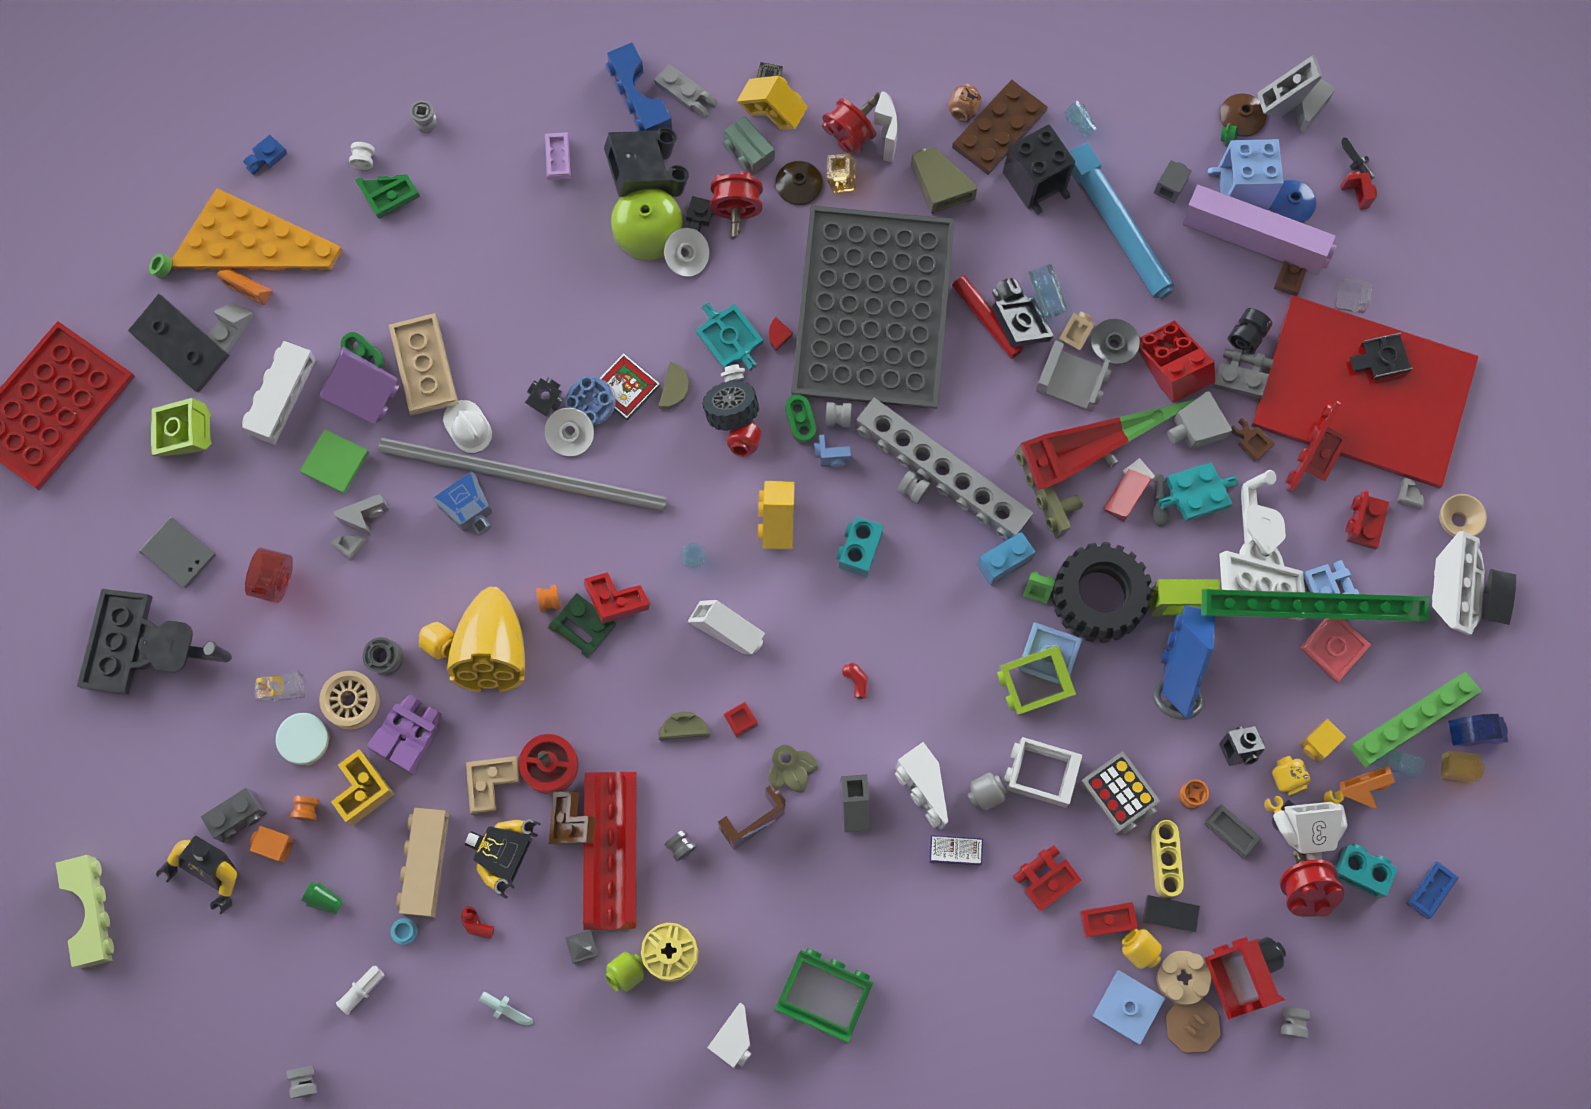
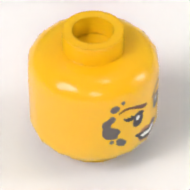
[1271,756,1311,796]

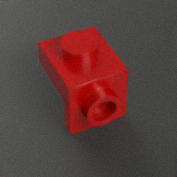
[1340,172,1377,210]

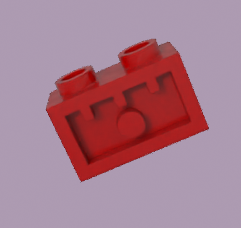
[1345,490,1389,550]

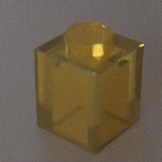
[1440,750,1484,784]

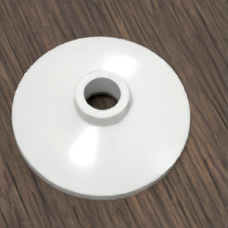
[664,228,709,276]
[545,408,594,456]

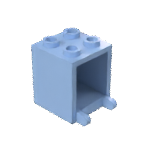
[1208,139,1284,209]

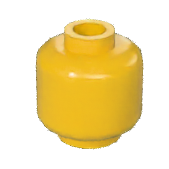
[419,622,455,660]
[1122,929,1162,969]

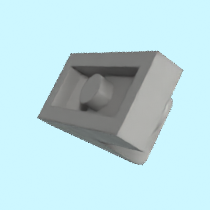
[208,302,254,353]
[334,494,389,536]

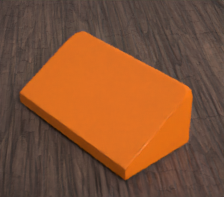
[217,270,273,305]

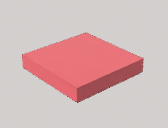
[1300,619,1371,682]

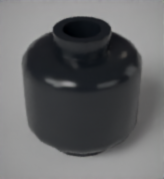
[1258,937,1286,974]

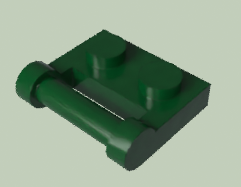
[548,593,616,658]

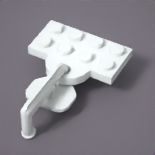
[1219,470,1306,621]

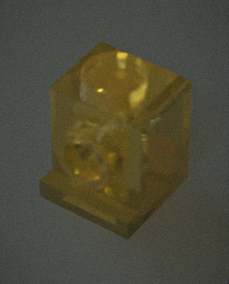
[826,153,856,193]

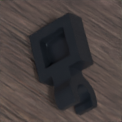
[686,196,713,232]

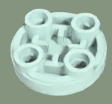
[276,713,330,766]

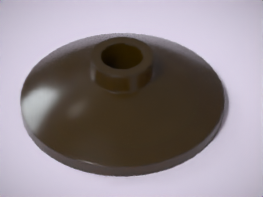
[776,161,823,205]

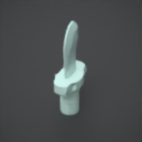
[479,992,533,1025]

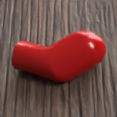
[842,663,868,699]
[460,906,494,939]

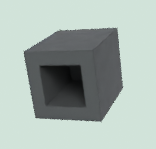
[1154,160,1192,204]

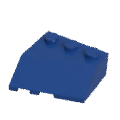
[1161,605,1215,719]

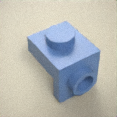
[814,435,851,468]

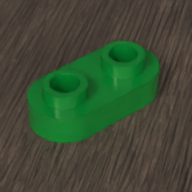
[340,332,384,368]
[785,395,816,443]

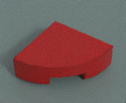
[769,317,793,351]

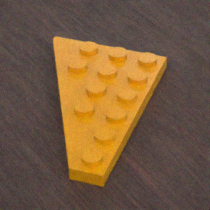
[171,188,343,270]

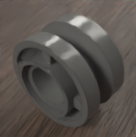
[363,637,403,675]

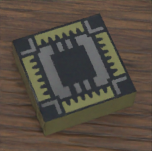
[757,62,783,78]

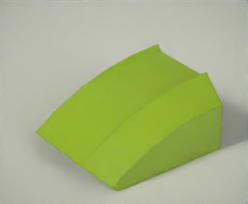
[151,398,212,456]

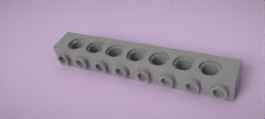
[855,398,1033,540]

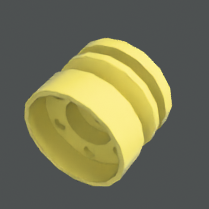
[641,923,699,982]

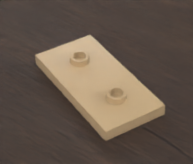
[389,313,459,416]

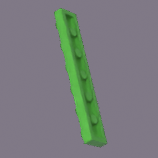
[1349,672,1482,768]

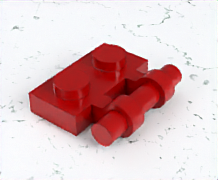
[1013,845,1082,912]

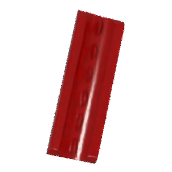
[583,772,637,930]

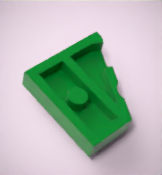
[355,174,420,219]

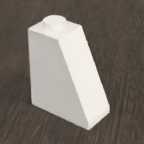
[688,600,765,655]

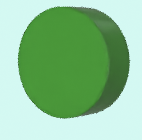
[149,253,172,279]

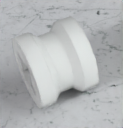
[349,142,375,170]

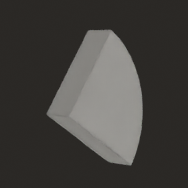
[1397,478,1424,509]
[331,535,368,560]

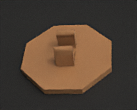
[1165,998,1220,1053]

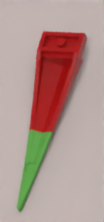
[1020,399,1195,490]

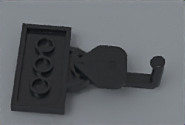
[77,589,232,695]

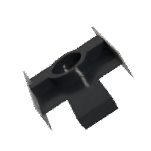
[1349,333,1413,381]

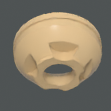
[1439,494,1487,537]

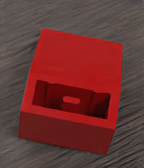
[1138,320,1216,403]

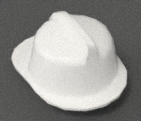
[443,400,492,453]

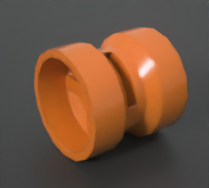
[1178,779,1209,809]

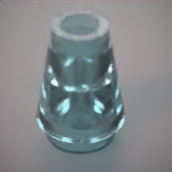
[1064,101,1097,137]

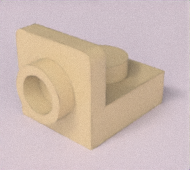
[1059,311,1096,350]

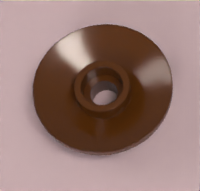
[1220,93,1267,137]

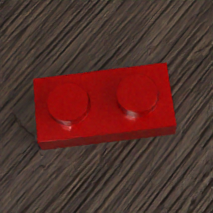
[1080,902,1138,938]

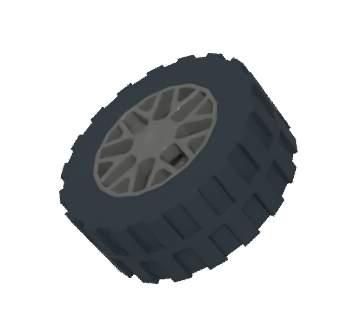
[702,380,759,431]

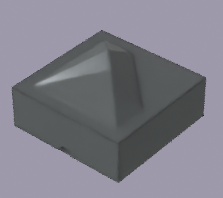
[566,930,599,964]

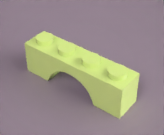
[56,855,114,969]

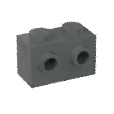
[200,787,267,842]

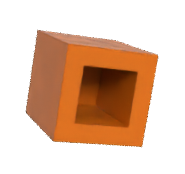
[250,826,295,864]

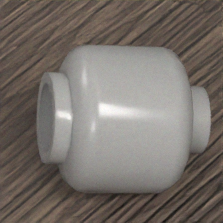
[968,772,1008,811]

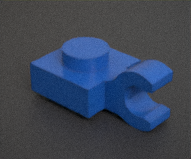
[243,134,287,175]

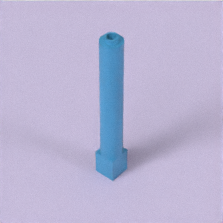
[1069,142,1174,299]

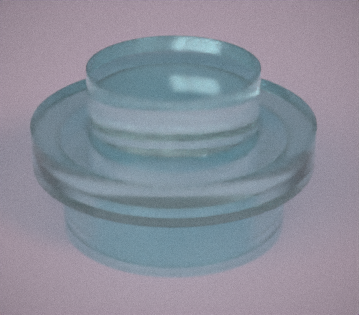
[681,542,706,568]

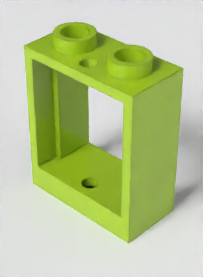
[1149,579,1222,616]
[997,645,1076,715]

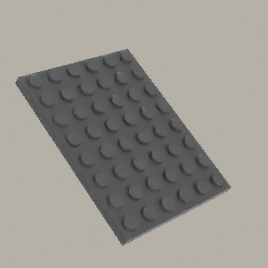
[791,205,955,409]

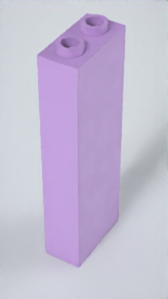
[1183,184,1336,275]

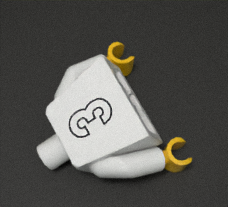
[1264,790,1348,860]

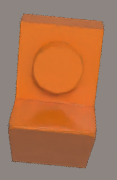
[1339,765,1395,809]

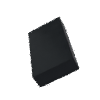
[1143,895,1200,932]

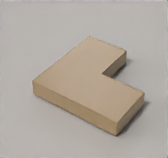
[466,756,521,815]

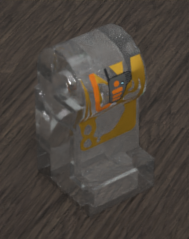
[254,670,305,702]

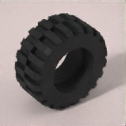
[1052,542,1153,643]

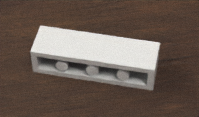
[242,341,316,445]

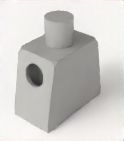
[1167,391,1232,449]

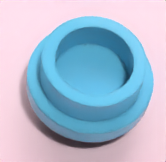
[391,918,418,945]

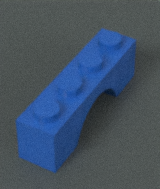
[605,42,673,131]

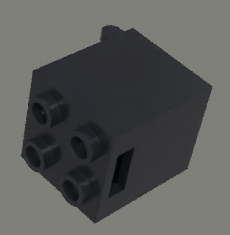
[1003,124,1076,215]

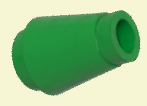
[301,882,344,914]

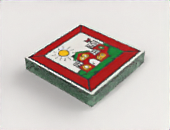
[600,353,660,421]

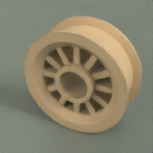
[319,671,380,730]

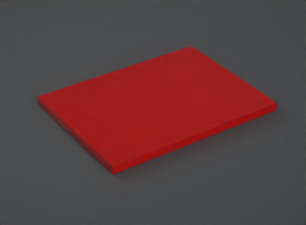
[1251,295,1479,489]

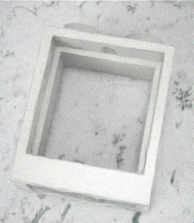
[1004,737,1082,808]

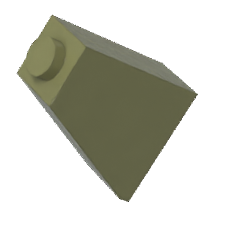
[911,147,977,214]

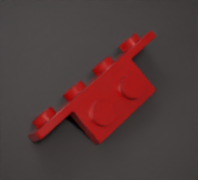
[1285,401,1349,492]

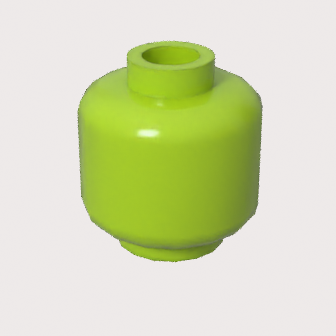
[605,952,645,992]

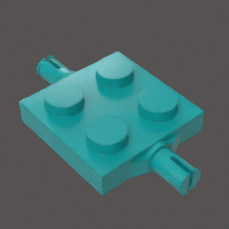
[696,302,763,371]
[1158,462,1238,522]

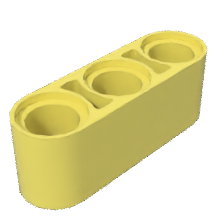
[1150,820,1184,899]

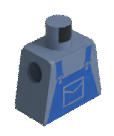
[433,472,492,535]

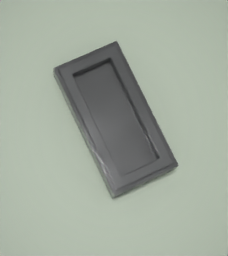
[1204,804,1262,859]

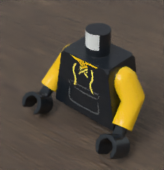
[465,819,541,899]
[156,836,237,915]

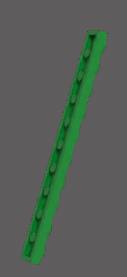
[1201,589,1430,621]

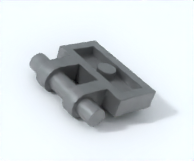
[1214,348,1274,400]

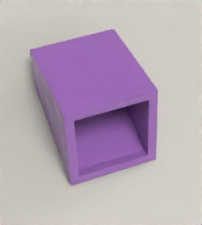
[320,347,399,424]

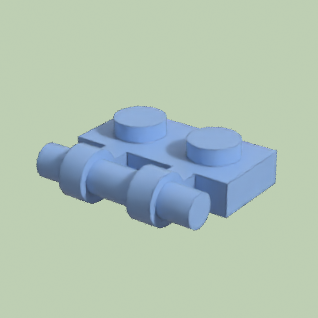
[1303,560,1359,620]

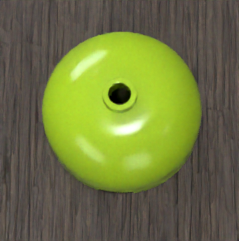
[611,188,683,261]

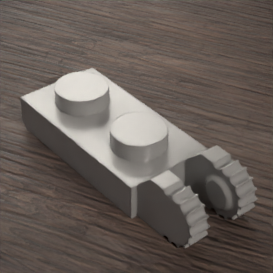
[654,64,718,118]

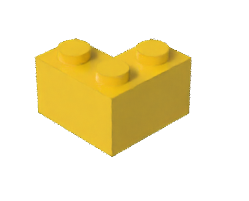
[737,76,808,130]
[758,481,794,549]
[331,749,395,826]

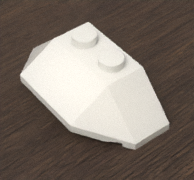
[1432,531,1485,635]

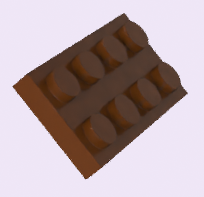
[952,79,1048,175]

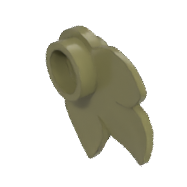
[768,745,819,793]

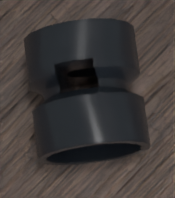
[1228,308,1273,354]

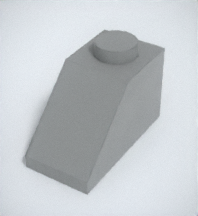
[1295,79,1335,133]

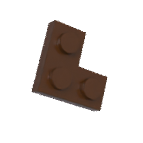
[549,791,596,845]

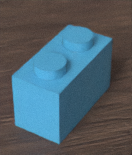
[977,532,1035,585]

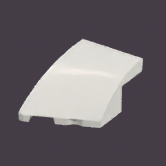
[873,92,898,163]

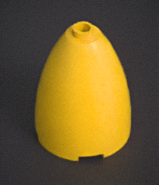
[447,587,525,693]

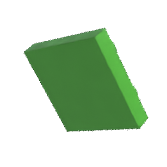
[300,429,369,495]

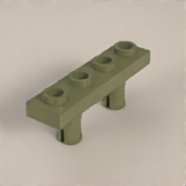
[1015,439,1083,538]

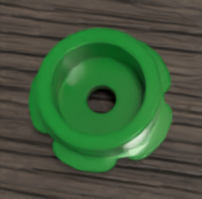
[1221,123,1238,147]

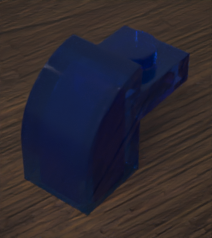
[1448,714,1508,747]

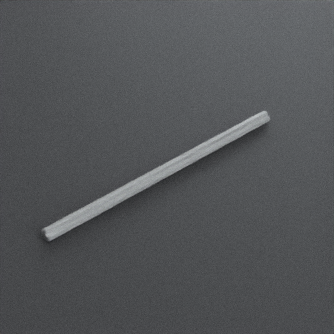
[378,438,667,511]

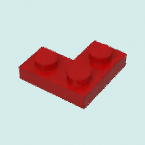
[584,572,650,623]

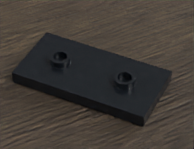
[128,293,230,393]

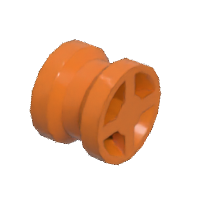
[536,585,561,613]
[290,796,320,821]

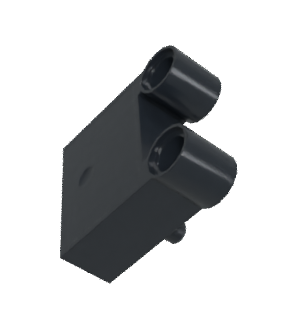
[604,128,689,197]

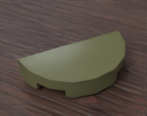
[659,361,689,409]
[659,712,710,740]

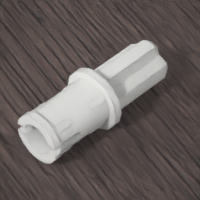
[336,966,384,1015]

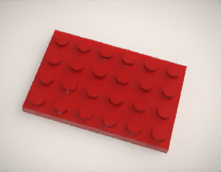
[0,321,135,490]

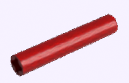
[952,275,1024,359]

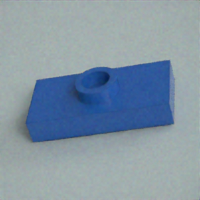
[1406,861,1459,919]

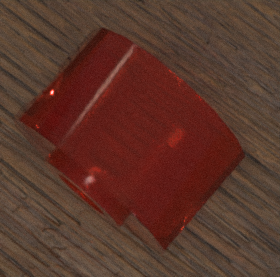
[245,547,293,603]

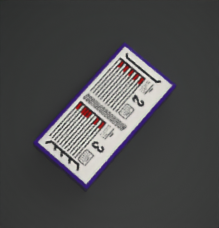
[929,835,983,866]

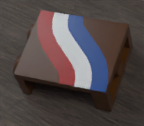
[718,786,786,850]

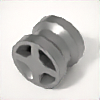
[664,829,697,862]

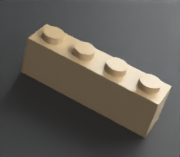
[396,808,450,918]

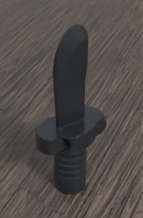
[1341,137,1375,180]

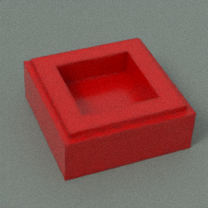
[723,701,758,737]

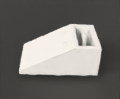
[894,742,948,831]

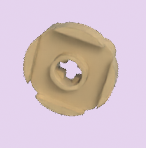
[1156,951,1211,1006]

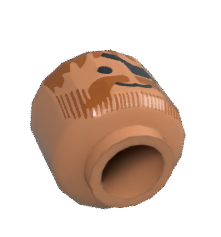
[948,84,982,121]

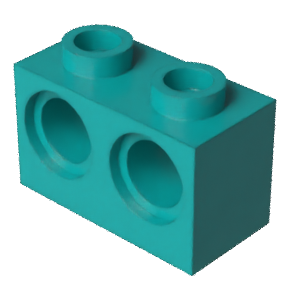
[836,516,884,577]
[1335,844,1398,899]

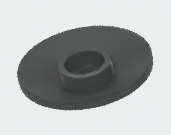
[1091,319,1140,365]

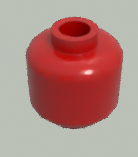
[726,422,761,457]

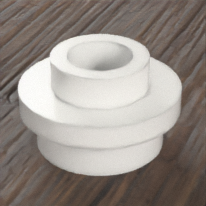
[721,364,745,382]

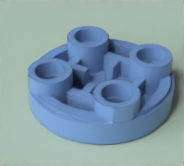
[564,376,616,426]

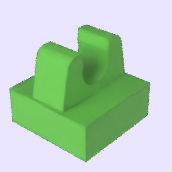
[1023,571,1055,604]

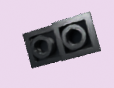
[1482,569,1516,625]

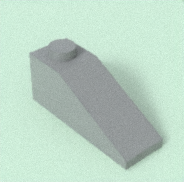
[1257,55,1322,117]

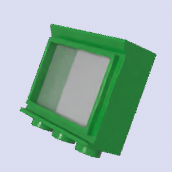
[775,948,874,1044]

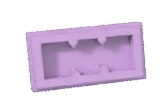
[545,132,571,180]

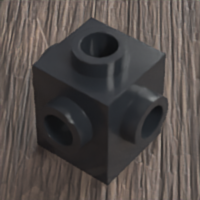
[525,377,564,417]
[1219,726,1266,766]

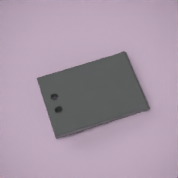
[139,516,216,589]

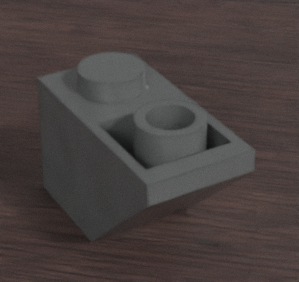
[840,774,871,832]

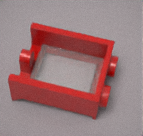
[1205,937,1285,1020]

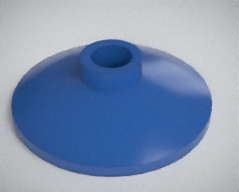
[1270,180,1316,223]

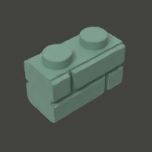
[723,116,775,174]

